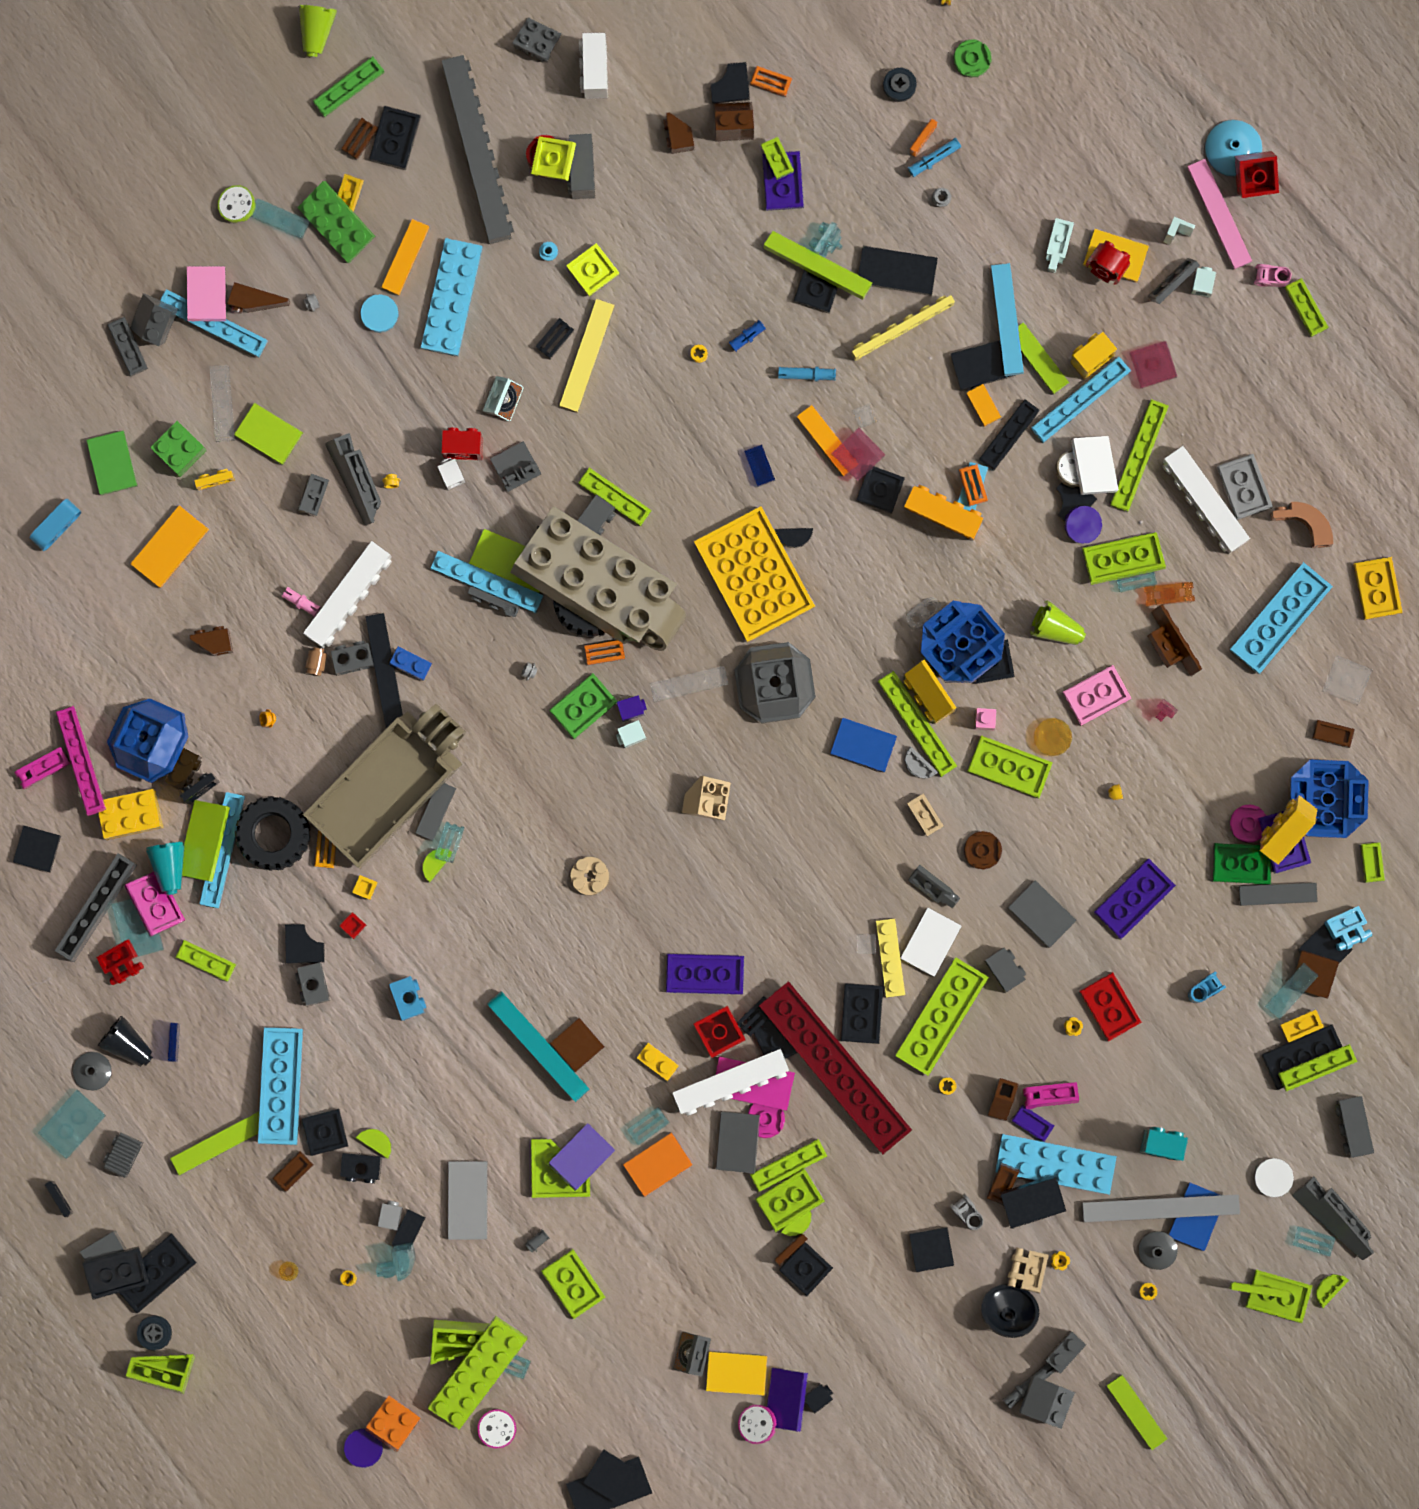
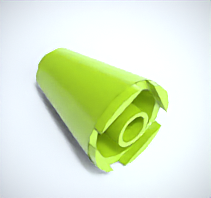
[299,4,337,57]
[1030,600,1086,645]

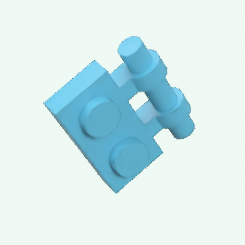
[1324,906,1372,951]

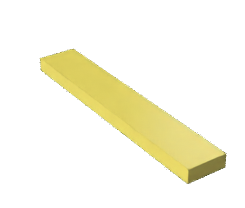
[559,299,614,413]

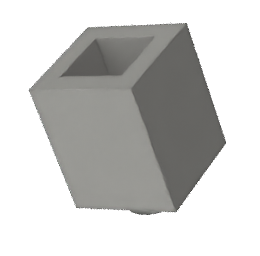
[378,1200,403,1230]

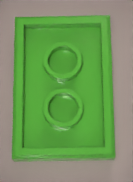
[87,430,138,495]
[549,673,618,739]

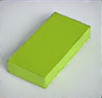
[1360,842,1385,883]

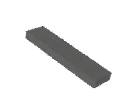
[1239,883,1318,906]

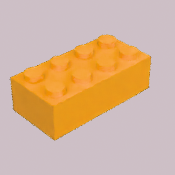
[904,484,984,541]

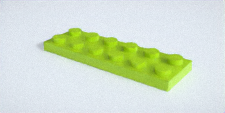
[895,957,989,1076]
[428,1316,527,1430]

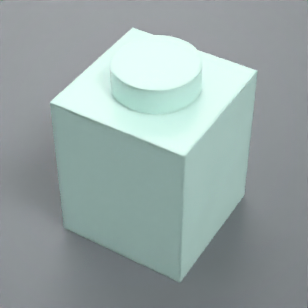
[1191,267,1216,298]
[616,720,646,748]

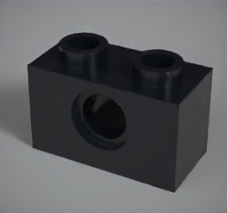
[340,1153,382,1184]

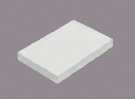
[1071,436,1118,495]
[900,908,961,977]

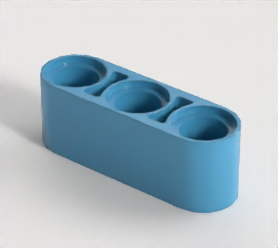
[29,499,81,551]

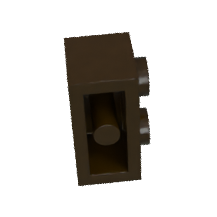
[165,748,202,790]

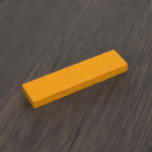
[381,219,430,296]
[797,405,858,477]

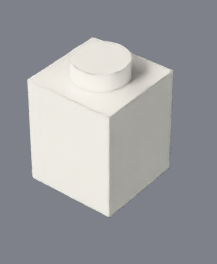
[438,458,465,490]

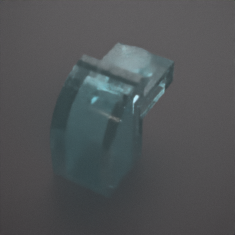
[376,1243,416,1281]

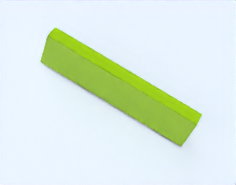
[1018,322,1069,395]
[578,468,652,527]
[1278,1044,1357,1092]
[750,1139,827,1192]
[1106,1375,1167,1450]

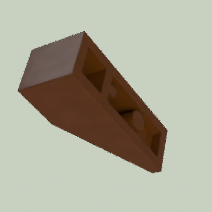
[227,282,290,314]

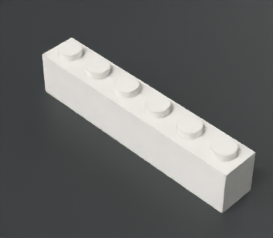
[1163,446,1250,554]
[304,541,392,649]
[673,1049,789,1116]

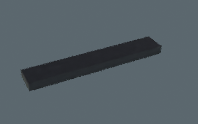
[365,613,403,729]

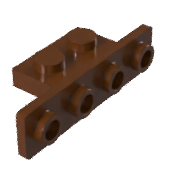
[1147,604,1202,676]

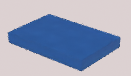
[830,718,897,773]
[1169,1182,1222,1251]

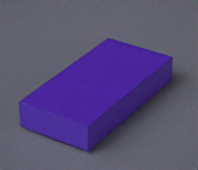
[1012,1105,1054,1142]

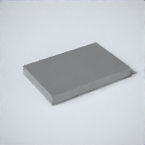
[1217,454,1273,520]

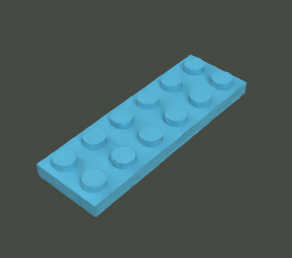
[421,238,483,357]
[1230,562,1333,674]
[258,1028,303,1145]
[995,1134,1117,1195]

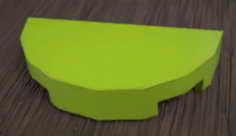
[423,849,454,883]
[356,1129,391,1159]
[781,1211,811,1236]
[1316,1274,1349,1308]

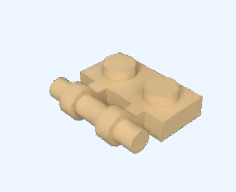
[1007,1248,1049,1294]

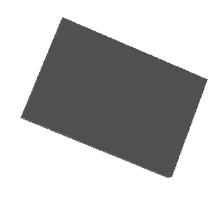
[1008,880,1077,948]
[716,1112,760,1173]

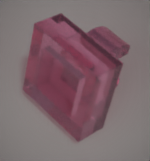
[1155,698,1178,722]

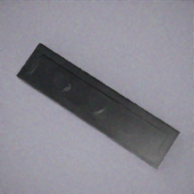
[979,399,1040,471]

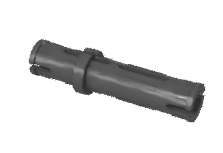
[1002,1362,1055,1409]

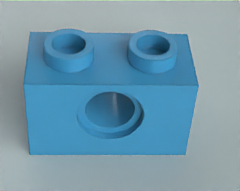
[389,976,427,1021]

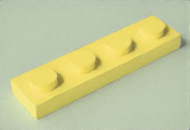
[876,919,905,998]

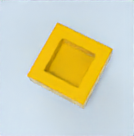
[352,875,378,900]

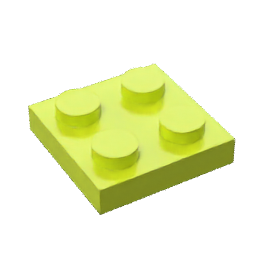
[531,137,576,181]
[566,243,619,297]

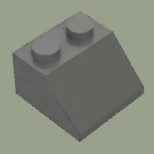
[130,293,178,346]
[1019,1376,1075,1429]

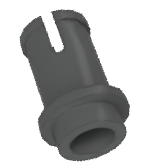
[525,1229,550,1253]

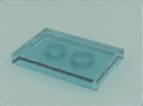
[112,899,164,958]
[38,1090,106,1159]

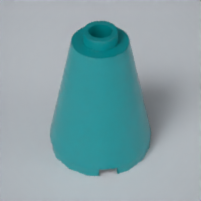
[146,842,184,895]

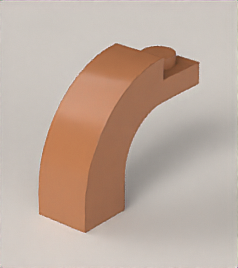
[1270,502,1334,548]

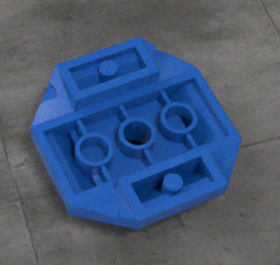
[921,600,1005,683]
[107,699,189,783]
[1290,760,1369,838]

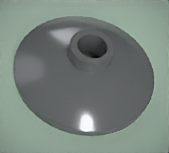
[73,1052,112,1091]
[1139,1231,1178,1270]

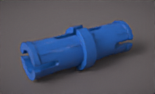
[729,320,766,352]

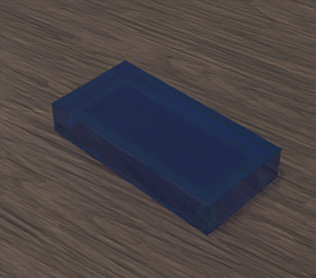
[744,445,775,487]
[168,1023,180,1062]

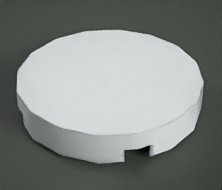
[1254,1158,1294,1197]

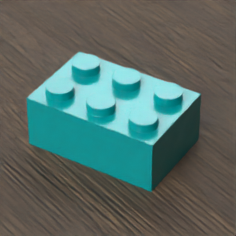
[1140,1127,1188,1161]

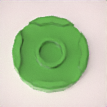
[954,39,991,78]

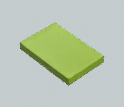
[234,403,303,465]
[755,1168,825,1232]
[541,1249,606,1320]
[1245,1269,1312,1323]

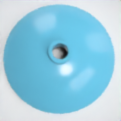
[1205,120,1262,176]

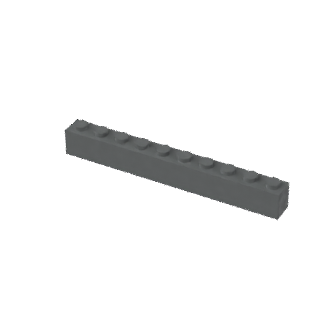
[442,55,514,244]

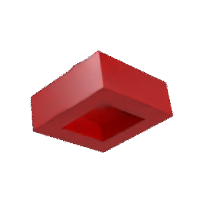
[340,912,367,939]

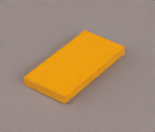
[131,505,209,588]

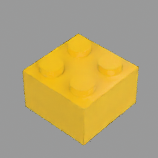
[1070,332,1117,380]

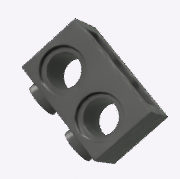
[331,641,374,676]

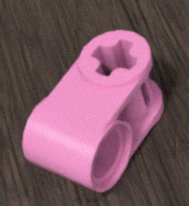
[1254,264,1292,287]

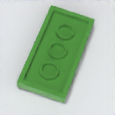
[297,181,376,263]

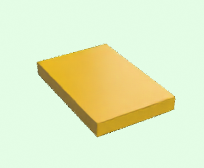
[1083,229,1149,283]
[1353,557,1403,620]
[706,1352,767,1395]

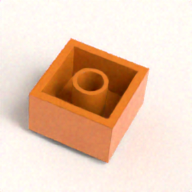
[365,1396,420,1452]

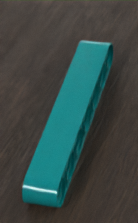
[487,991,590,1102]

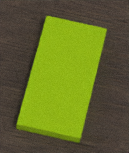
[469,529,540,593]
[1082,532,1166,585]
[967,735,1053,799]
[182,800,230,882]

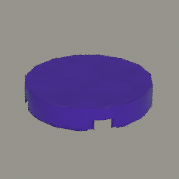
[1064,506,1102,544]
[344,1428,383,1468]

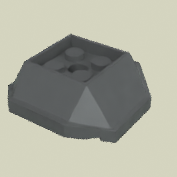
[734,642,816,724]

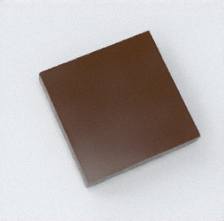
[1291,950,1339,999]
[551,1018,605,1072]

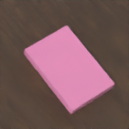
[187,266,226,321]
[1062,665,1131,726]

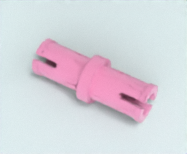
[282,587,321,617]

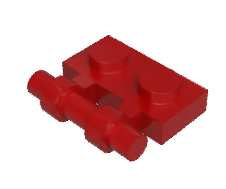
[96,939,144,985]

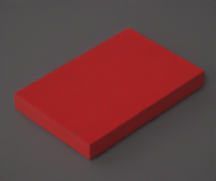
[1079,972,1142,1042]

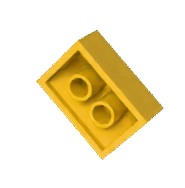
[903,660,956,724]

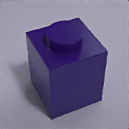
[617,695,647,722]

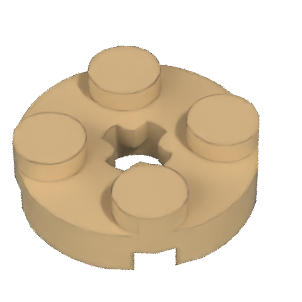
[571,857,609,896]

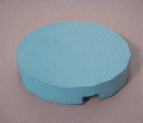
[361,294,399,333]

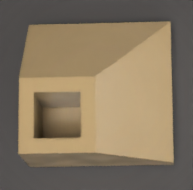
[682,776,731,820]

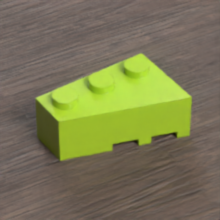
[431,1320,490,1364]
[126,1354,195,1394]

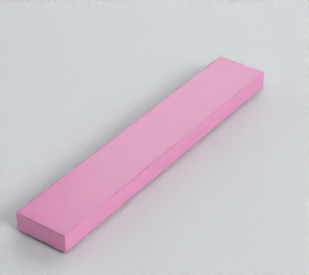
[1187,159,1252,270]

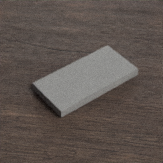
[448,1161,488,1239]

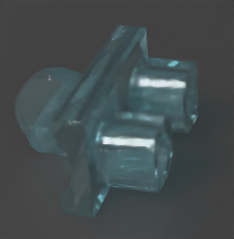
[809,222,843,258]

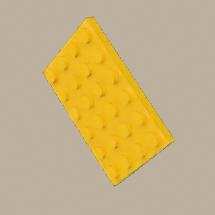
[694,506,815,643]

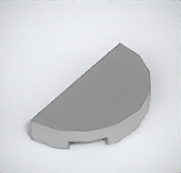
[905,746,938,779]

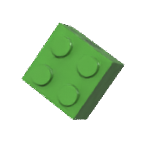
[150,421,207,477]

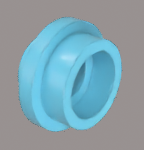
[539,242,558,261]

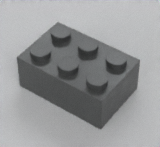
[567,134,595,199]

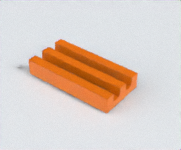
[750,66,792,97]
[910,119,938,157]
[959,464,988,507]
[584,640,625,665]

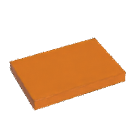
[623,1132,693,1197]

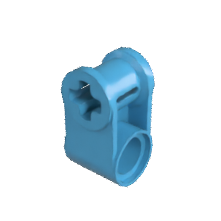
[1188,971,1226,1003]

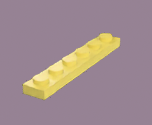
[852,295,955,361]

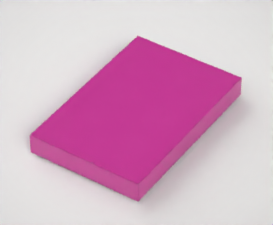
[124,872,185,937]

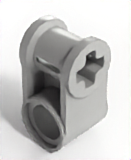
[949,1193,984,1230]

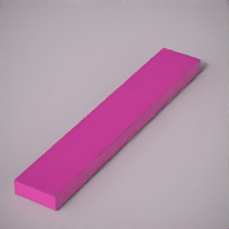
[56,706,106,816]

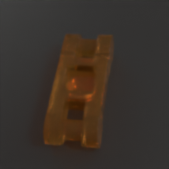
[1144,582,1195,607]

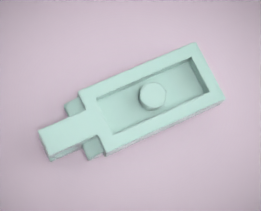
[1046,218,1074,273]

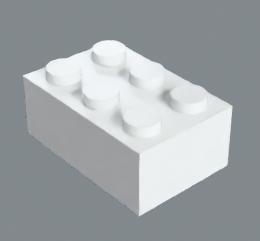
[579,33,608,99]

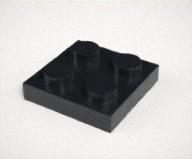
[180,773,220,805]

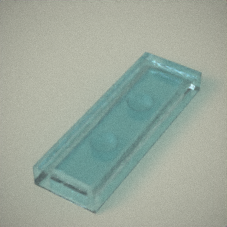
[251,199,310,239]
[1265,963,1318,1019]

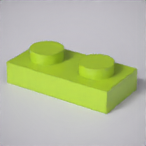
[761,137,794,180]

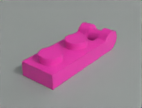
[14,747,70,790]
[1023,1082,1079,1109]

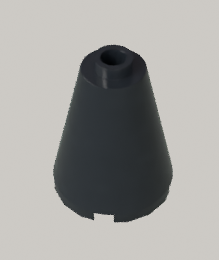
[98,1016,153,1067]

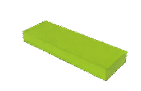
[1284,278,1329,337]
[176,940,237,982]
[1229,1282,1290,1298]

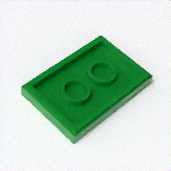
[1212,843,1272,885]

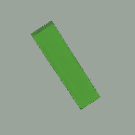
[313,56,385,117]

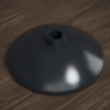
[981,1284,1039,1338]

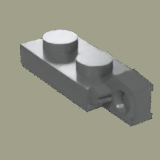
[468,586,520,617]
[908,864,960,909]

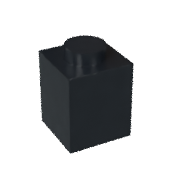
[805,1383,833,1414]

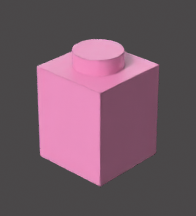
[975,708,996,731]

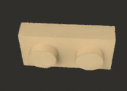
[907,793,944,836]

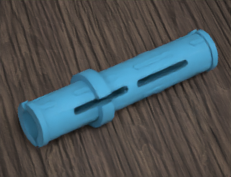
[907,138,961,178]
[779,366,836,382]

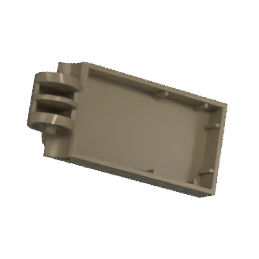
[510,506,686,651]
[303,704,466,869]

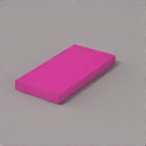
[716,1057,795,1111]

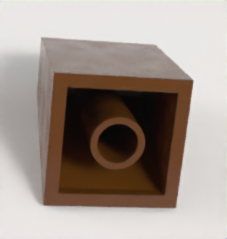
[714,102,754,142]

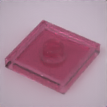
[1129,341,1178,389]
[831,428,885,482]

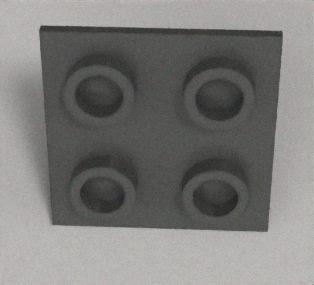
[512,18,562,62]
[490,441,541,492]

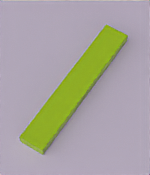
[763,231,872,300]
[1110,399,1169,512]
[878,671,957,777]
[170,1111,260,1175]

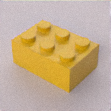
[99,789,163,840]
[1260,795,1317,865]

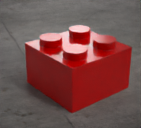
[1234,151,1279,198]
[442,427,483,461]
[694,1006,746,1058]

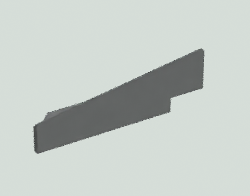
[325,433,381,526]
[1292,1176,1374,1260]

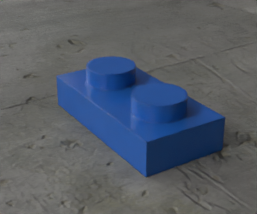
[389,646,432,681]

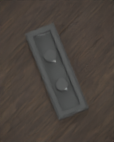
[1148,258,1200,304]
[107,317,148,377]
[416,783,456,841]

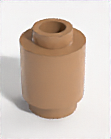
[305,647,328,676]

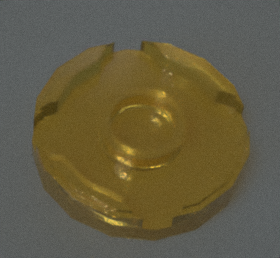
[1034,718,1072,757]

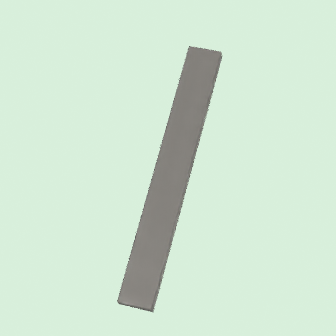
[1083,1195,1240,1222]

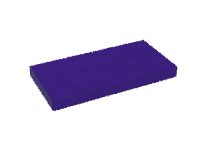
[1094,858,1176,940]
[666,954,744,995]

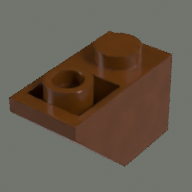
[663,112,695,154]
[190,626,234,656]
[988,1078,1019,1121]

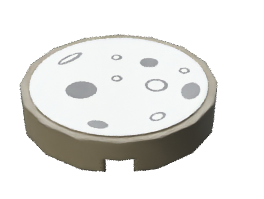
[1056,450,1080,488]

